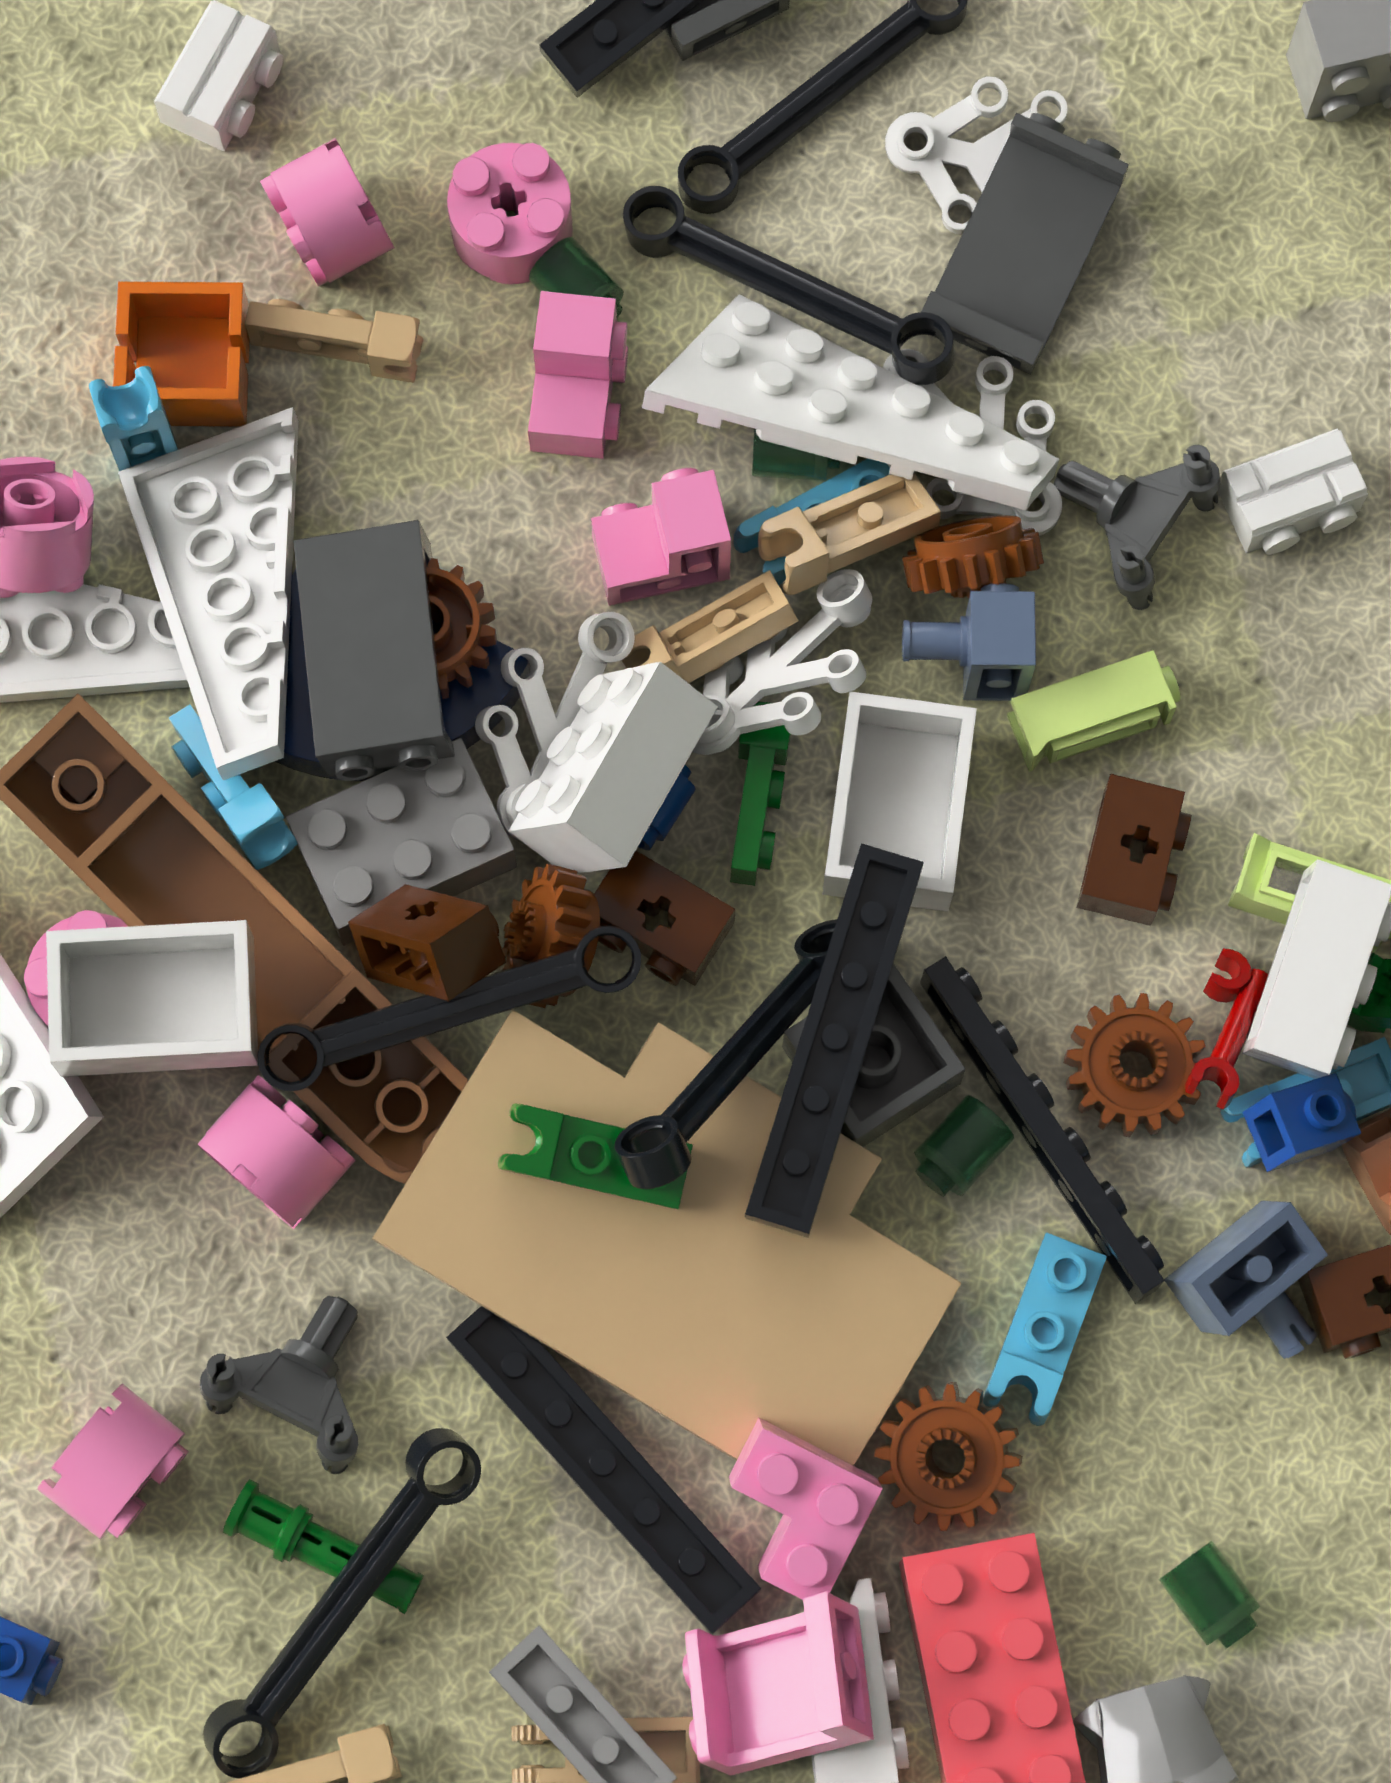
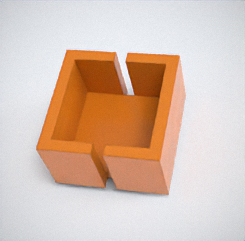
[113,282,250,427]

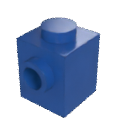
[1242,1073,1361,1172]
[0,1616,63,1705]

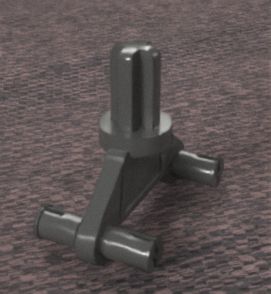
[1054,445,1221,610]
[200,1296,358,1474]

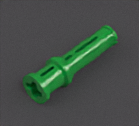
[223,1479,424,1614]

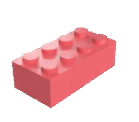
[899,1533,1086,1783]

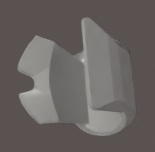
[1073,1675,1239,1783]

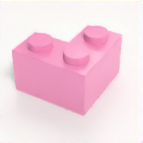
[528,291,628,459]
[591,468,731,606]
[729,1418,883,1600]

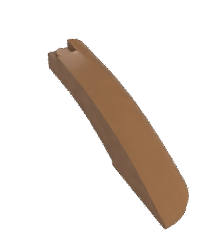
[0,694,468,1184]

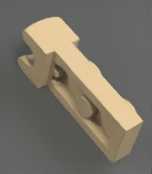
[245,299,423,383]
[758,473,941,595]
[622,570,799,683]
[226,1724,402,1783]

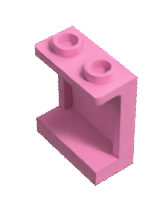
[683,1592,874,1776]

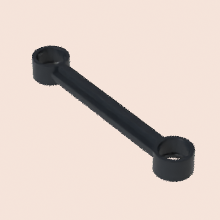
[678,0,968,214]
[623,186,954,385]
[614,919,837,1189]
[257,925,641,1091]
[203,1428,481,1779]

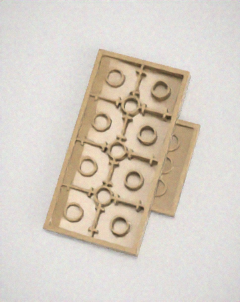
[372,1009,962,1466]

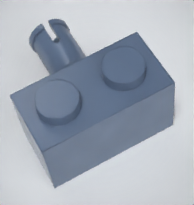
[902,583,1036,701]
[1164,1201,1328,1359]

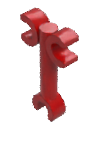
[1185,948,1268,1110]

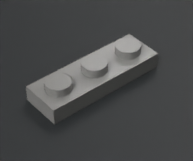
[489,1625,677,1783]

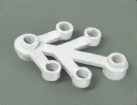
[885,76,1067,234]
[883,349,1062,536]
[692,569,873,755]
[475,612,635,841]

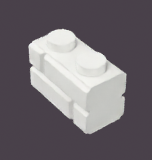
[154,0,283,152]
[1218,428,1368,555]

